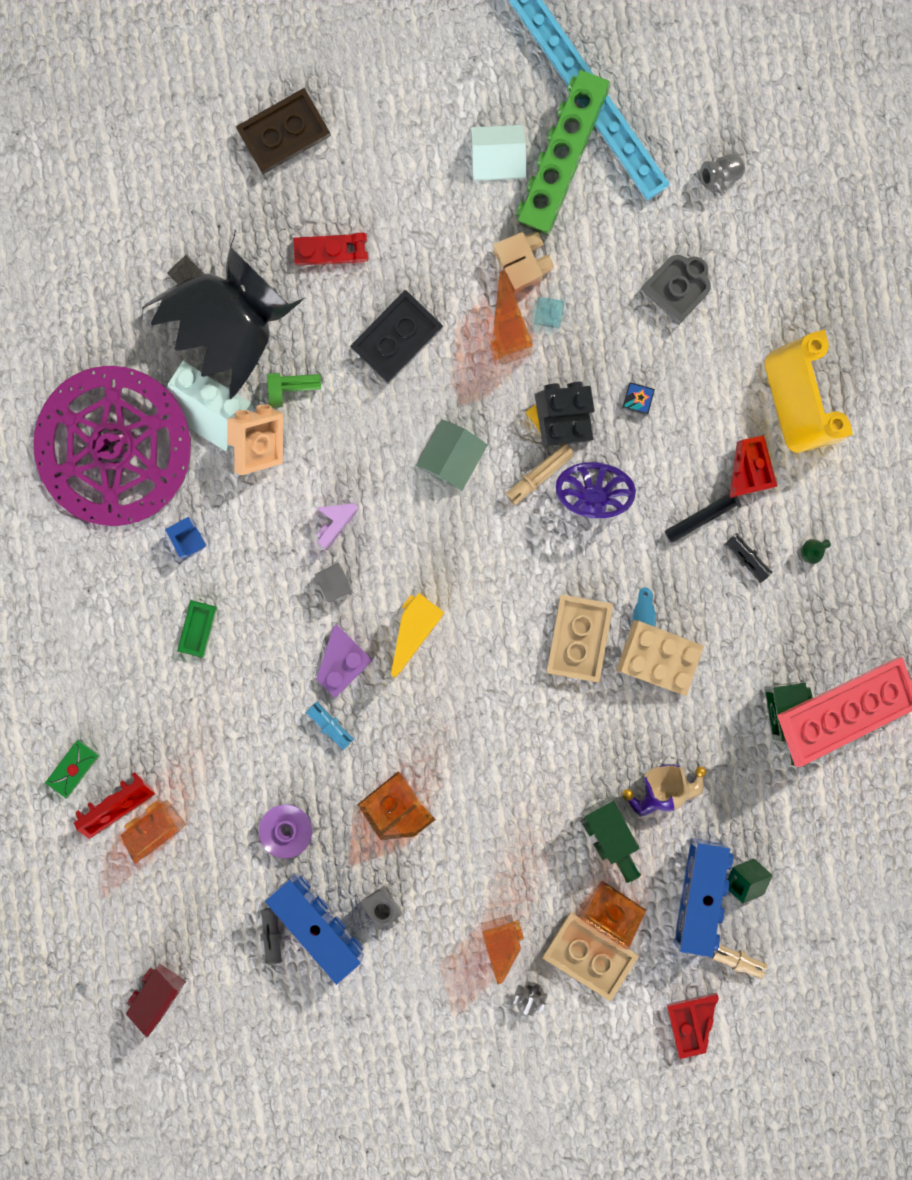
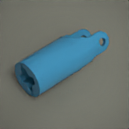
[631,587,656,627]

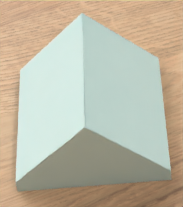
[471,125,526,181]

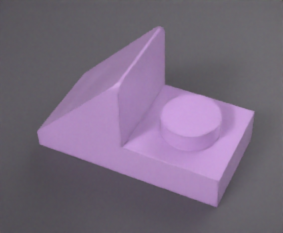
[317,503,360,550]

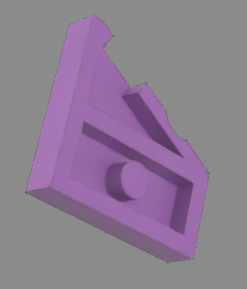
[316,624,373,698]

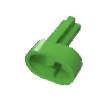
[267,373,321,408]

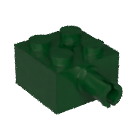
[764,682,813,766]
[580,797,641,883]

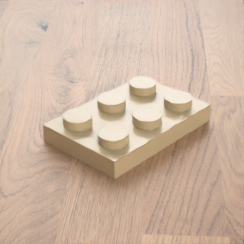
[546,594,613,683]
[616,620,704,696]
[542,911,639,1002]

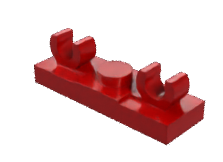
[74,772,155,839]

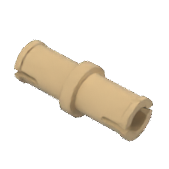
[711,944,768,979]

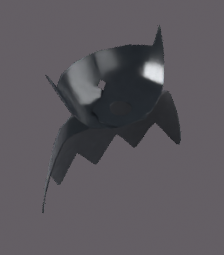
[142,230,304,399]

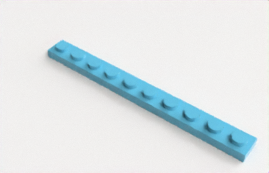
[508,0,670,202]

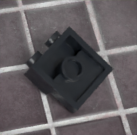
[534,381,595,446]

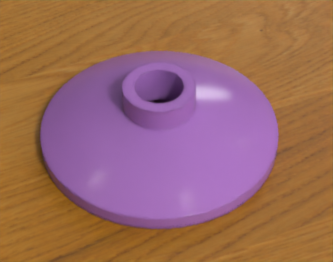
[259,804,312,858]

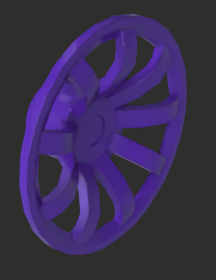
[556,462,636,518]

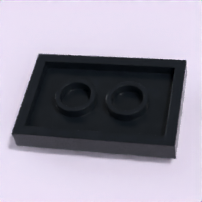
[350,289,444,384]

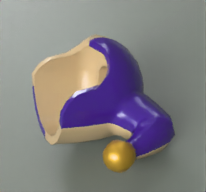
[622,764,707,816]

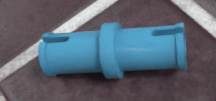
[305,701,355,751]

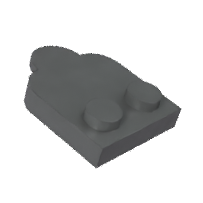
[640,255,711,325]

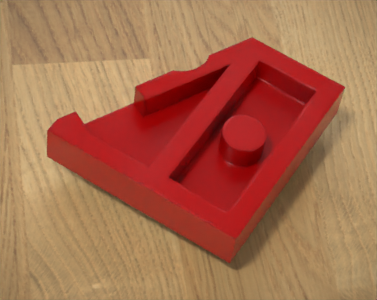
[730,435,777,498]
[666,993,719,1059]

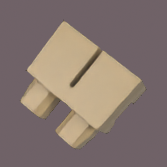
[493,232,554,295]

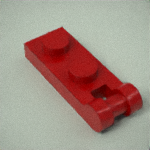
[293,233,369,266]

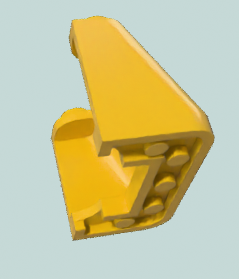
[764,329,853,453]

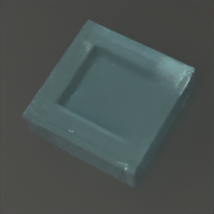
[534,297,564,329]

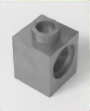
[361,885,402,930]

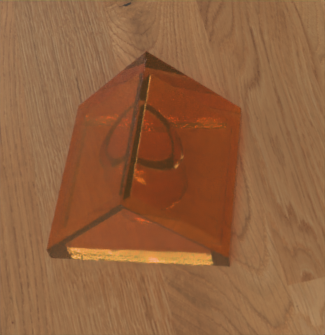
[579,881,646,950]

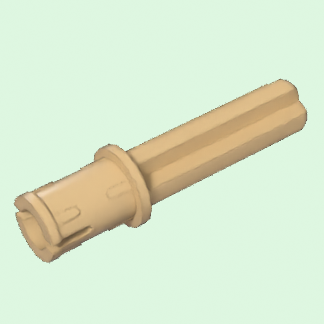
[505,444,574,506]

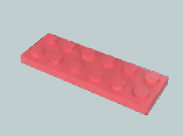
[777,657,912,767]

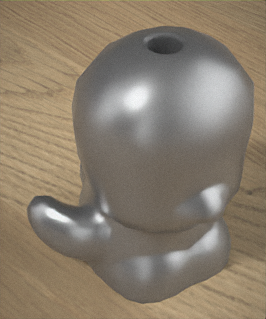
[700,154,745,192]

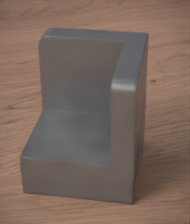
[314,563,354,602]

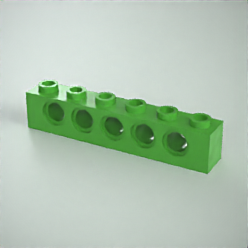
[516,70,610,236]

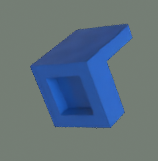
[165,517,206,559]

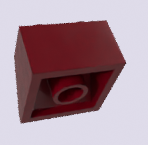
[126,964,187,1037]

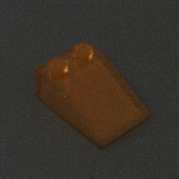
[489,270,533,366]

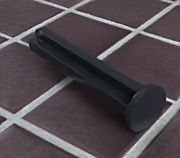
[665,490,741,543]

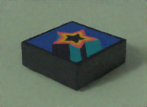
[622,382,655,416]

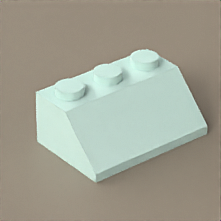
[164,361,254,452]

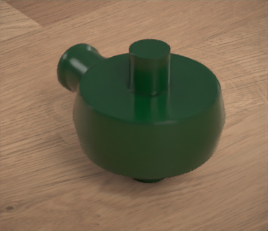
[801,539,831,564]

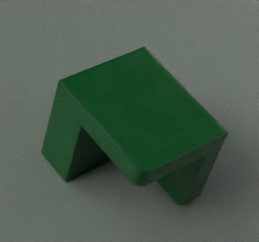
[727,859,773,904]

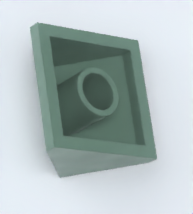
[416,419,488,491]

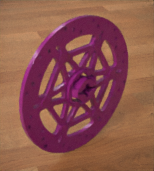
[33,366,191,526]

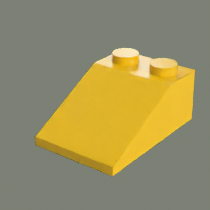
[391,593,445,678]

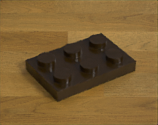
[235,88,331,175]

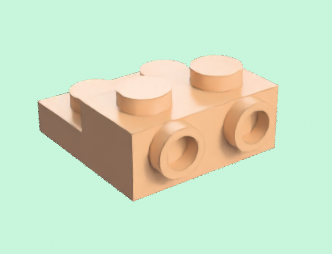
[227,405,283,475]

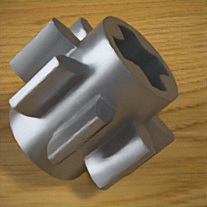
[513,981,548,1016]

